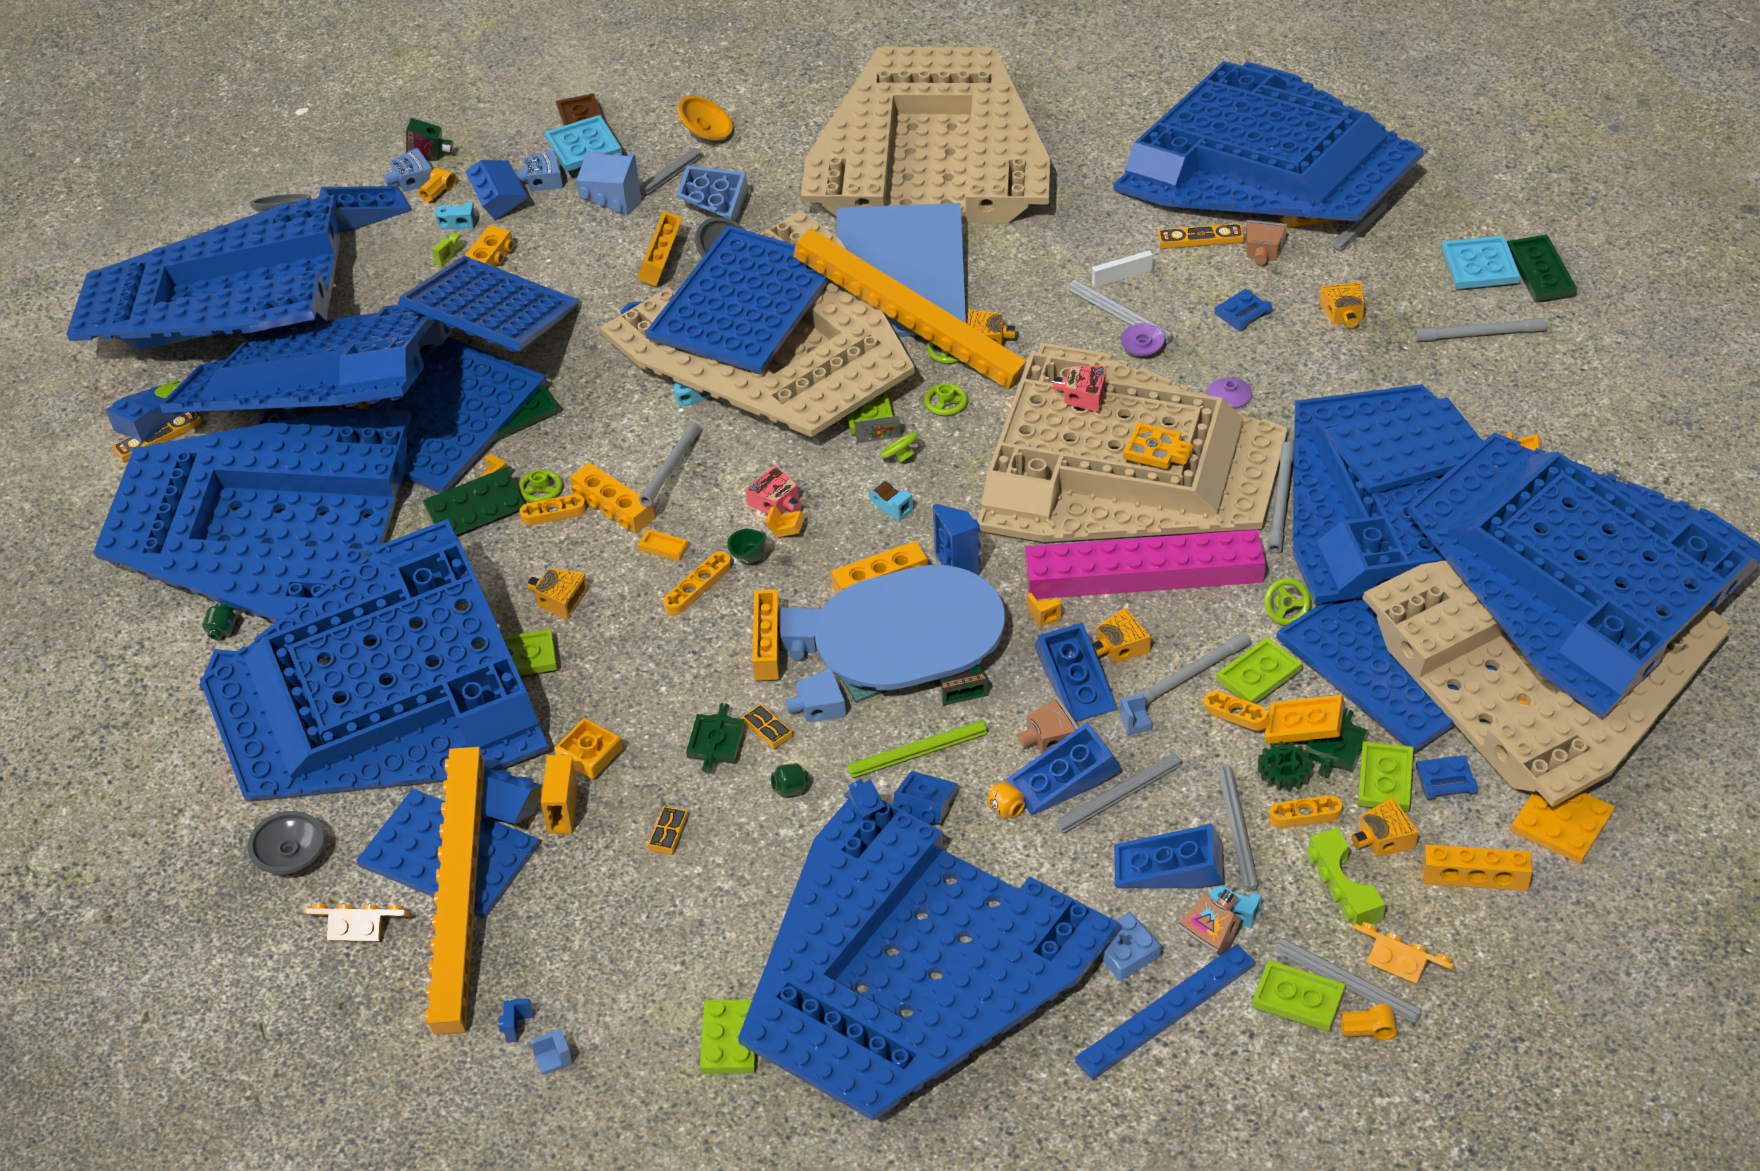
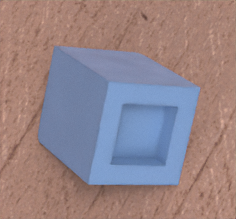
[1120,694,1152,736]
[531,1029,572,1075]

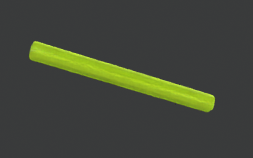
[847,720,987,778]

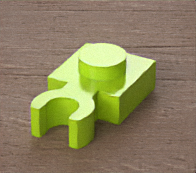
[432,232,463,267]

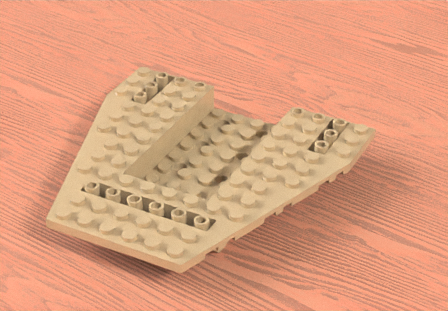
[801,46,1050,223]
[600,210,915,437]
[977,342,1288,542]
[1363,556,1731,807]

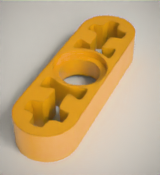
[519,494,586,525]
[1204,691,1269,731]
[1269,795,1342,828]

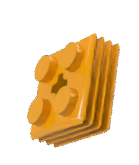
[554,718,623,778]

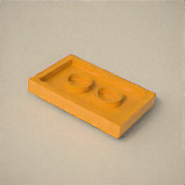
[1264,694,1345,744]

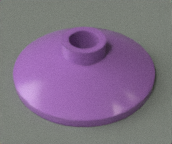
[1121,323,1164,356]
[1208,377,1252,409]

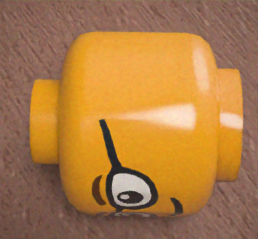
[988,781,1025,819]

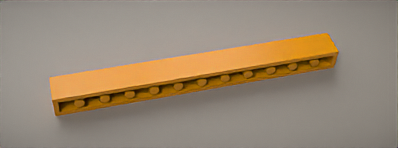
[793,228,1026,389]
[425,747,485,1034]

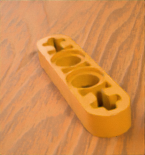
[663,551,731,616]

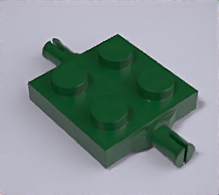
[686,703,745,773]
[1305,709,1368,777]

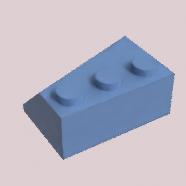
[576,151,642,216]
[677,165,748,220]

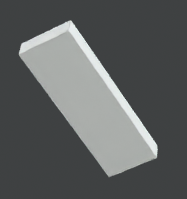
[1092,250,1153,288]

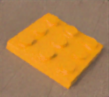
[1510,790,1615,864]

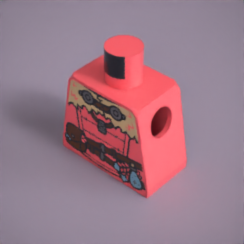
[1053,366,1106,412]
[746,466,802,514]

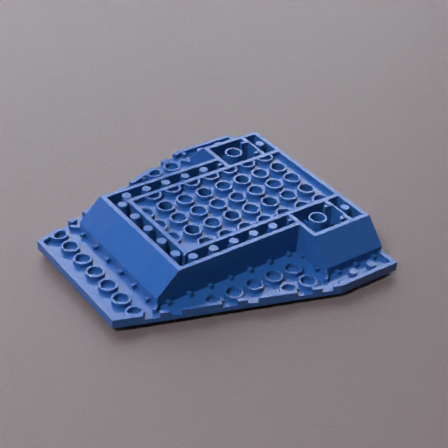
[1113,61,1424,221]
[66,195,340,350]
[159,304,454,414]
[1292,384,1545,604]
[93,409,411,623]
[1407,433,1760,718]
[200,519,549,801]
[738,798,1119,1121]

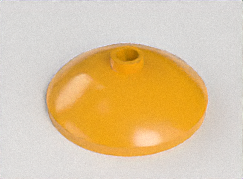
[677,96,733,141]

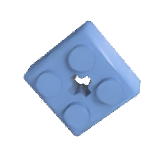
[1098,912,1161,980]

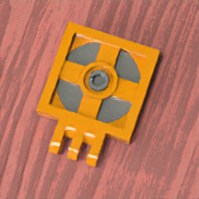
[1123,422,1193,469]

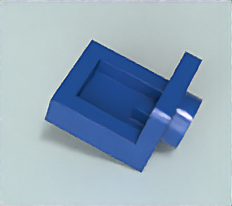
[844,779,885,819]
[498,998,533,1043]

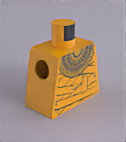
[1319,281,1364,328]
[968,309,1015,345]
[527,568,588,620]
[1092,608,1151,663]
[1351,797,1418,856]

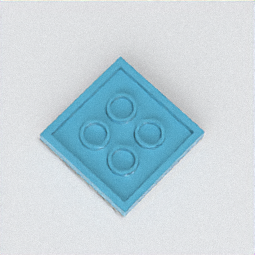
[544,115,622,172]
[1441,235,1520,289]

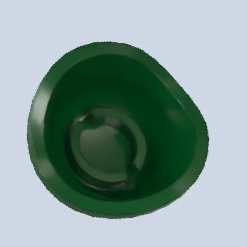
[727,528,767,563]

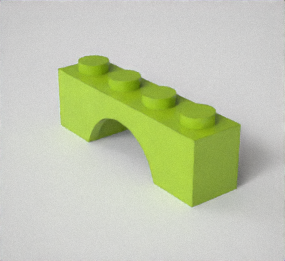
[1306,827,1385,926]

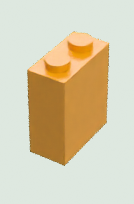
[541,754,578,834]

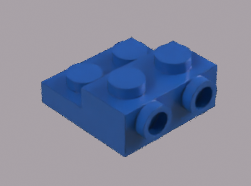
[893,770,958,824]

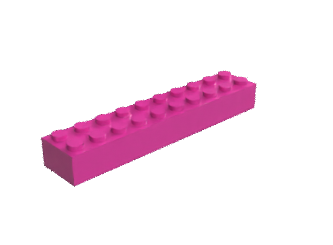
[1025,529,1265,599]

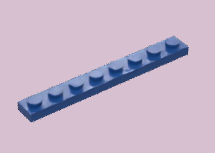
[1075,944,1255,1080]

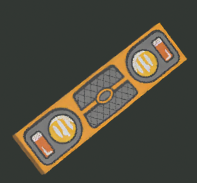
[1158,223,1244,249]
[112,411,202,463]

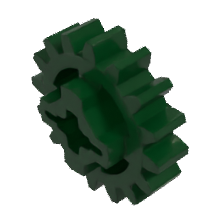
[1257,741,1313,791]

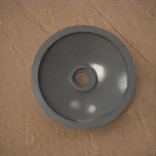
[250,194,312,213]
[695,217,746,258]
[247,811,325,874]

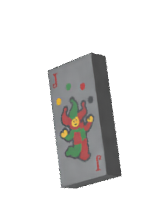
[855,416,901,443]

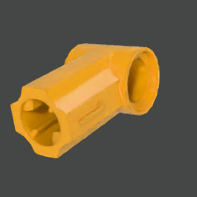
[418,167,457,203]
[1340,1004,1397,1040]

